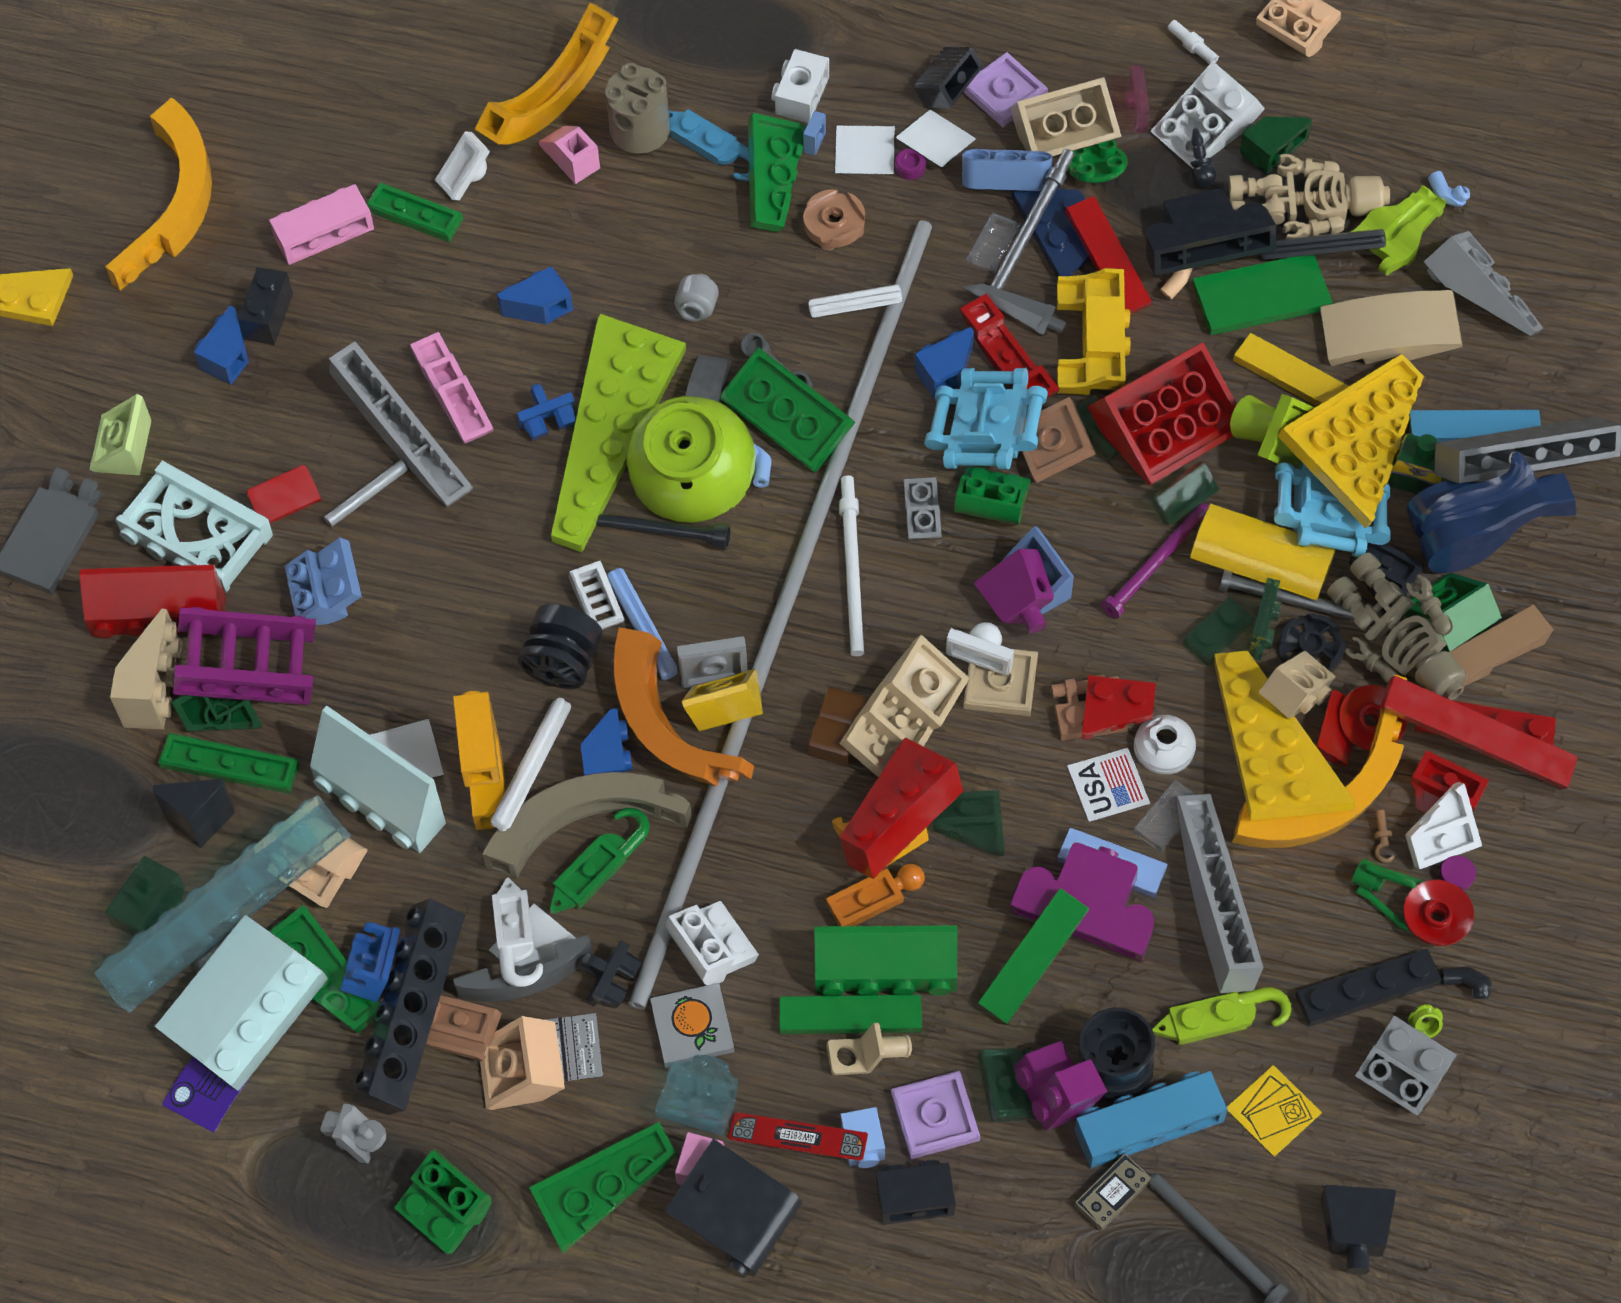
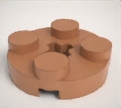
[803,189,865,251]

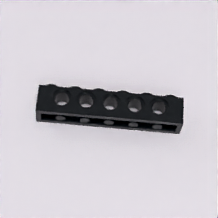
[352,898,465,1115]

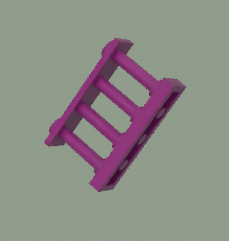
[173,607,316,705]

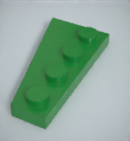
[748,113,807,233]

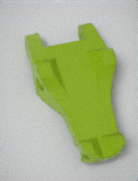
[1351,185,1446,275]

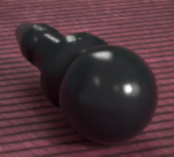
[1190,128,1216,188]

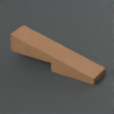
[1449,604,1554,686]

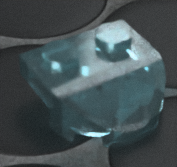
[655,1055,738,1136]

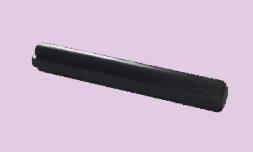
[1261,229,1386,260]

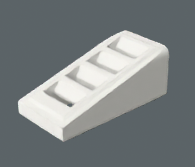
[568,560,625,630]

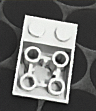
[1151,61,1264,169]

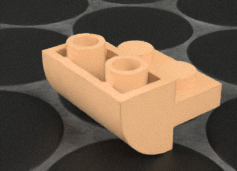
[1256,0,1341,57]
[268,815,368,908]

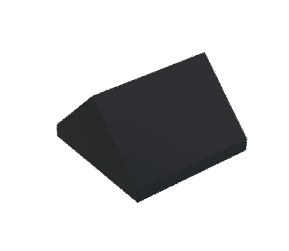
[153,778,235,848]

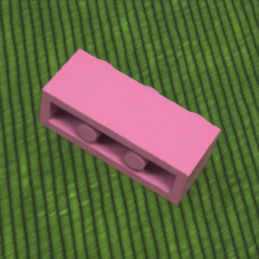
[269,184,374,265]

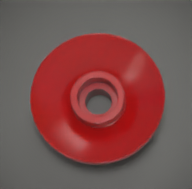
[1339,685,1407,751]
[1403,880,1474,946]

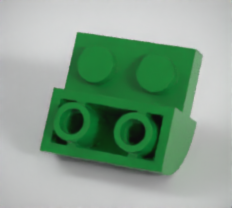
[954,466,1031,525]
[394,1149,492,1254]

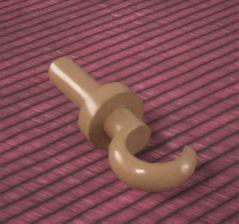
[1374,810,1395,863]

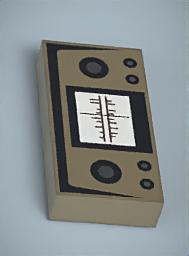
[1074,1154,1151,1231]

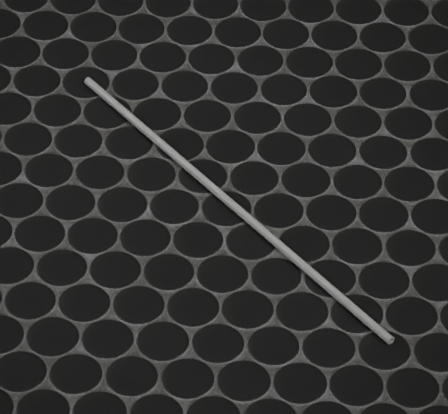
[628,221,932,1010]

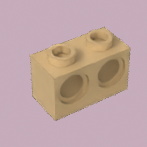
[1259,651,1336,719]

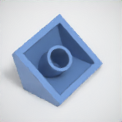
[1000,526,1074,614]

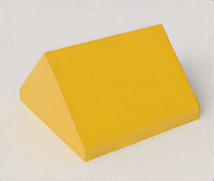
[682,668,763,732]

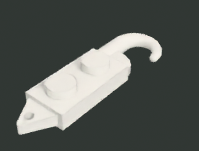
[492,878,543,987]

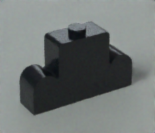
[1146,189,1276,276]

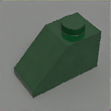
[1240,116,1312,174]

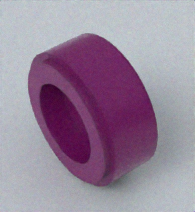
[895,148,926,180]
[1439,855,1476,891]

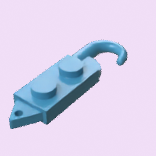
[669,109,749,181]

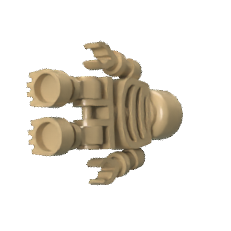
[1228,154,1390,239]

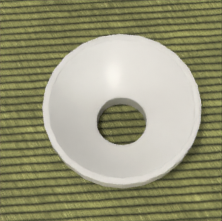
[1134,715,1196,775]

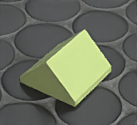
[89,394,152,475]

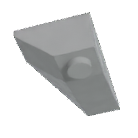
[1424,231,1543,336]

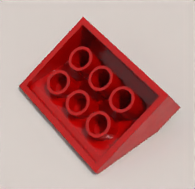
[1087,342,1237,485]

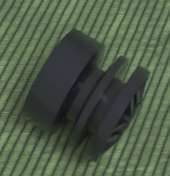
[518,604,603,689]
[1079,1008,1155,1102]

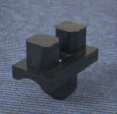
[578,940,642,1009]

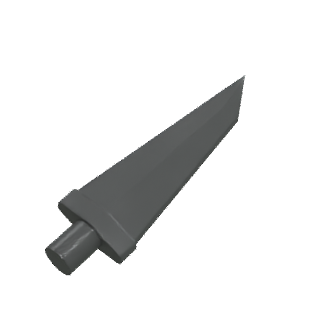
[962,284,1067,336]

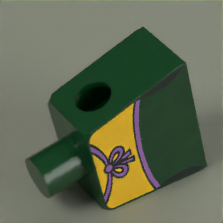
[1387,434,1449,494]

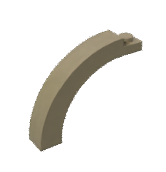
[482,772,692,879]

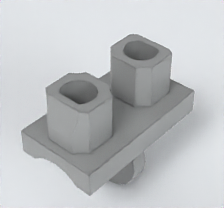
[321,1104,386,1164]

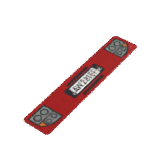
[728,1112,868,1161]

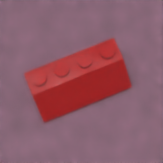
[79,564,226,638]

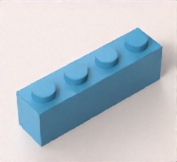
[1074,1071,1228,1169]

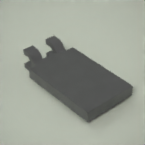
[0,467,102,595]

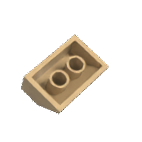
[1010,77,1122,157]

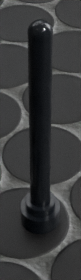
[596,513,731,550]

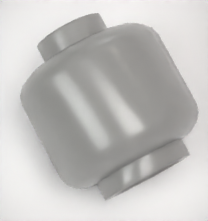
[674,274,719,322]

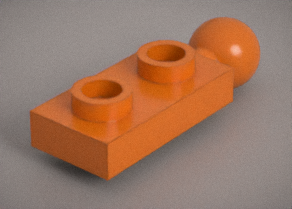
[826,864,925,926]

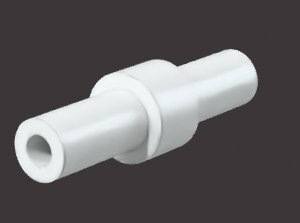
[1167,20,1219,64]

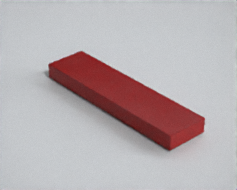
[1065,196,1152,315]

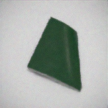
[171,695,263,732]

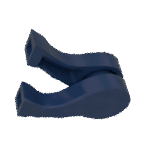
[1406,451,1576,573]

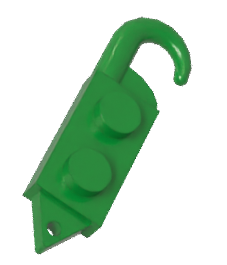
[550,808,650,914]

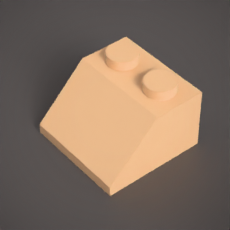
[480,1016,565,1110]

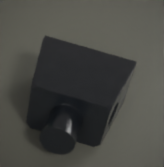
[1321,1185,1396,1275]

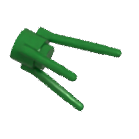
[1352,858,1425,931]

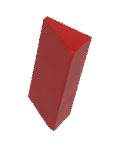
[246,465,322,524]
[1316,690,1353,766]

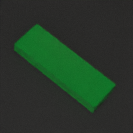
[367,182,463,242]

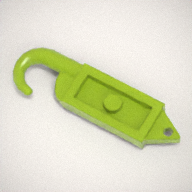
[1152,987,1291,1045]

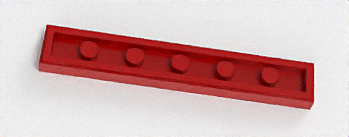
[1380,675,1578,789]

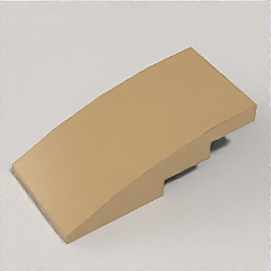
[1320,290,1463,366]
[840,635,969,777]

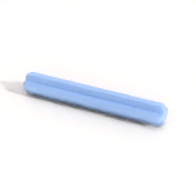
[607,568,678,680]

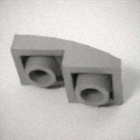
[904,477,942,540]

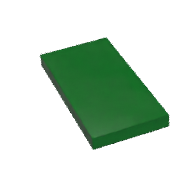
[1192,255,1333,336]
[720,347,856,473]

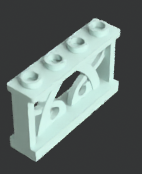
[116,460,273,593]

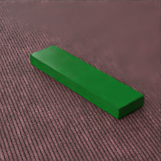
[158,733,300,794]
[978,888,1090,1024]
[780,995,922,1034]

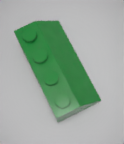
[814,925,957,996]

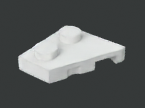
[1405,782,1482,869]

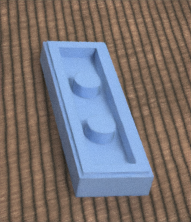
[1057,828,1168,898]

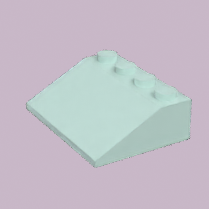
[310,706,446,854]
[155,915,328,1091]

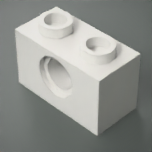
[771,49,829,123]

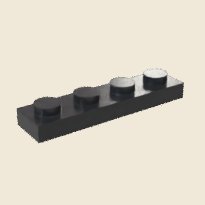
[1295,949,1442,1027]

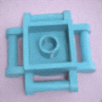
[924,368,1048,469]
[1274,459,1390,557]

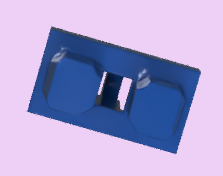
[516,383,576,441]

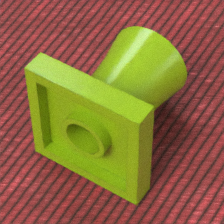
[1230,394,1315,469]

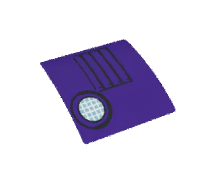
[162,1057,249,1132]

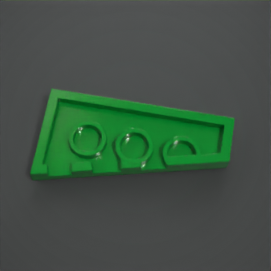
[269,905,380,1034]
[529,1122,676,1254]

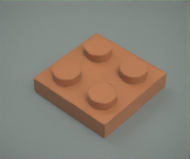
[1022,397,1095,483]

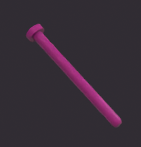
[1101,503,1209,619]

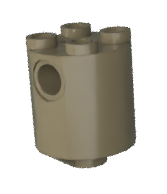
[605,63,670,154]

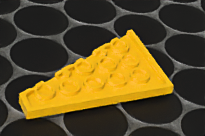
[1277,354,1424,528]

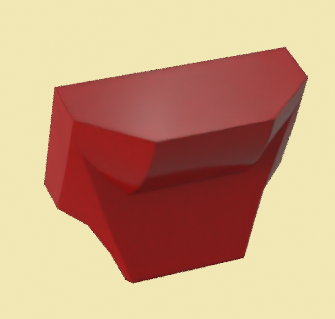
[1411,750,1489,814]

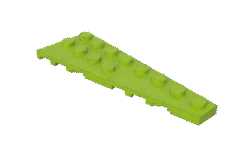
[551,314,686,552]

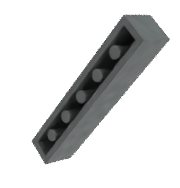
[1435,417,1621,483]

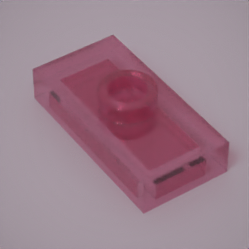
[1126,64,1150,133]

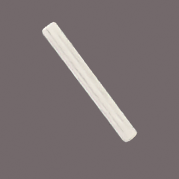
[491,698,571,832]

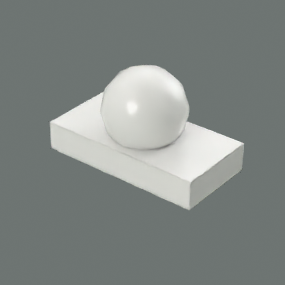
[435,131,490,200]
[946,622,1014,676]

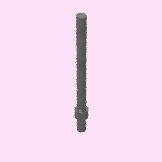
[990,149,1075,290]

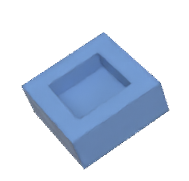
[803,111,826,156]

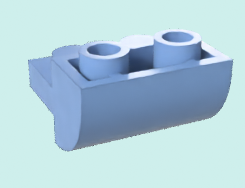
[284,538,362,625]

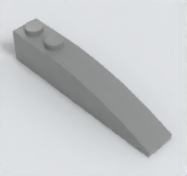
[329,341,473,507]
[1176,794,1264,993]

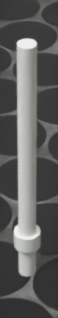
[839,476,864,656]

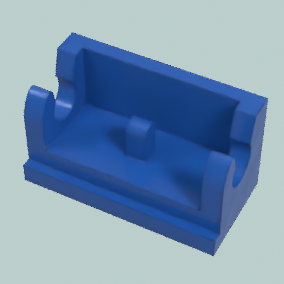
[340,922,400,1002]

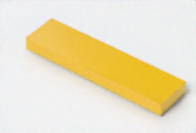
[1233,333,1349,407]

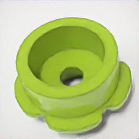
[1408,1004,1443,1038]

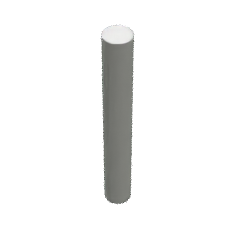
[324,460,408,527]

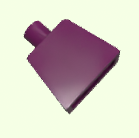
[974,548,1054,634]

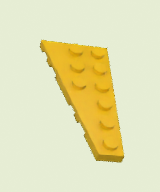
[1214,651,1355,820]

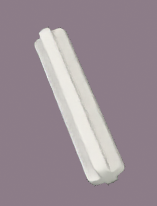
[809,284,902,318]

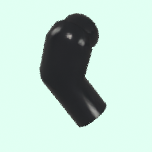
[1440,966,1492,999]

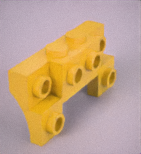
[1057,268,1131,395]

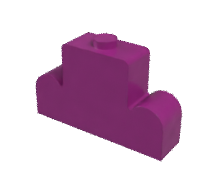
[1010,842,1154,962]

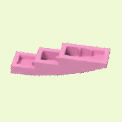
[410,332,494,444]

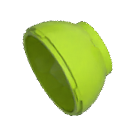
[627,396,756,523]

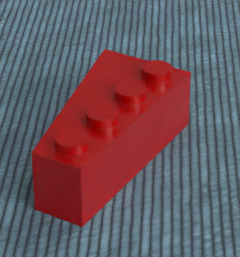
[839,737,963,879]

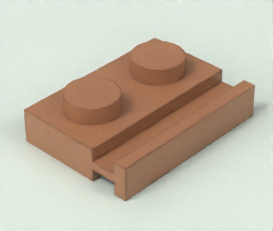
[425,995,502,1062]

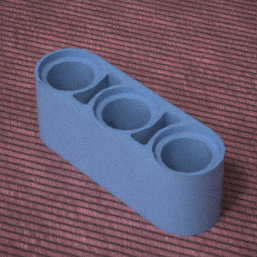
[962,149,1053,191]

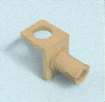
[826,1023,912,1075]

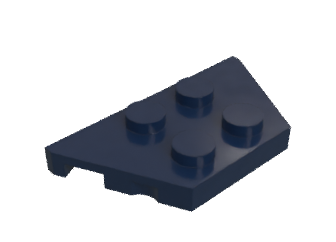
[1011,189,1090,279]

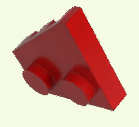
[1081,675,1156,740]

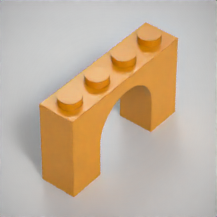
[453,691,506,830]

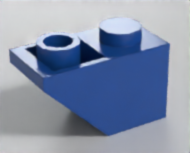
[497,266,573,324]
[194,306,249,385]
[915,327,974,399]
[581,708,633,775]

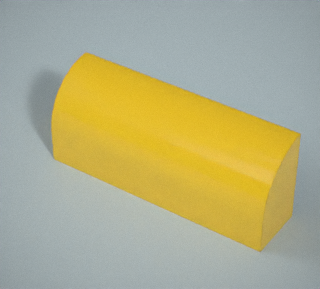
[1190,504,1336,600]

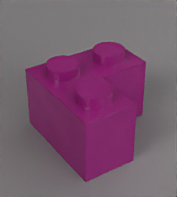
[1014,1041,1107,1131]

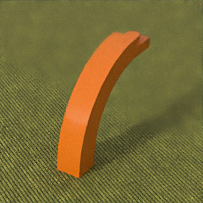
[614,627,755,786]

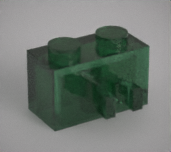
[105,856,185,944]

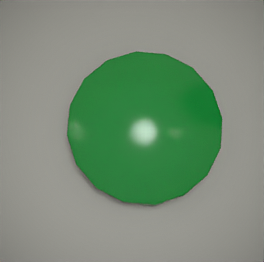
[1067,140,1128,183]

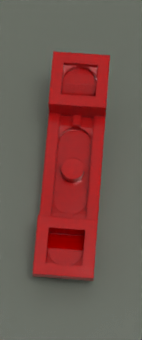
[960,293,1060,398]

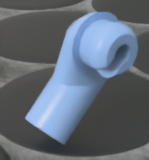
[1428,171,1470,207]
[753,444,772,488]

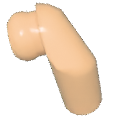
[1160,268,1192,300]

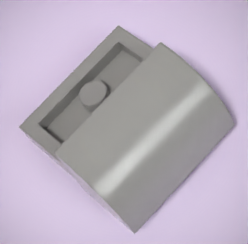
[1355,1016,1457,1116]

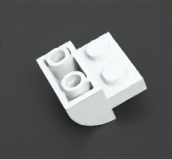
[665,901,759,985]

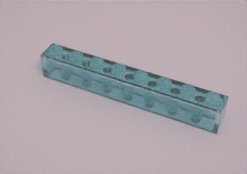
[94,795,352,1013]

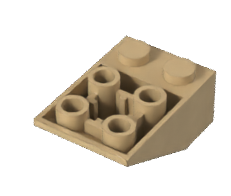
[110,609,183,730]

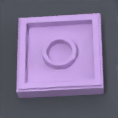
[964,52,1048,127]
[891,1071,980,1159]

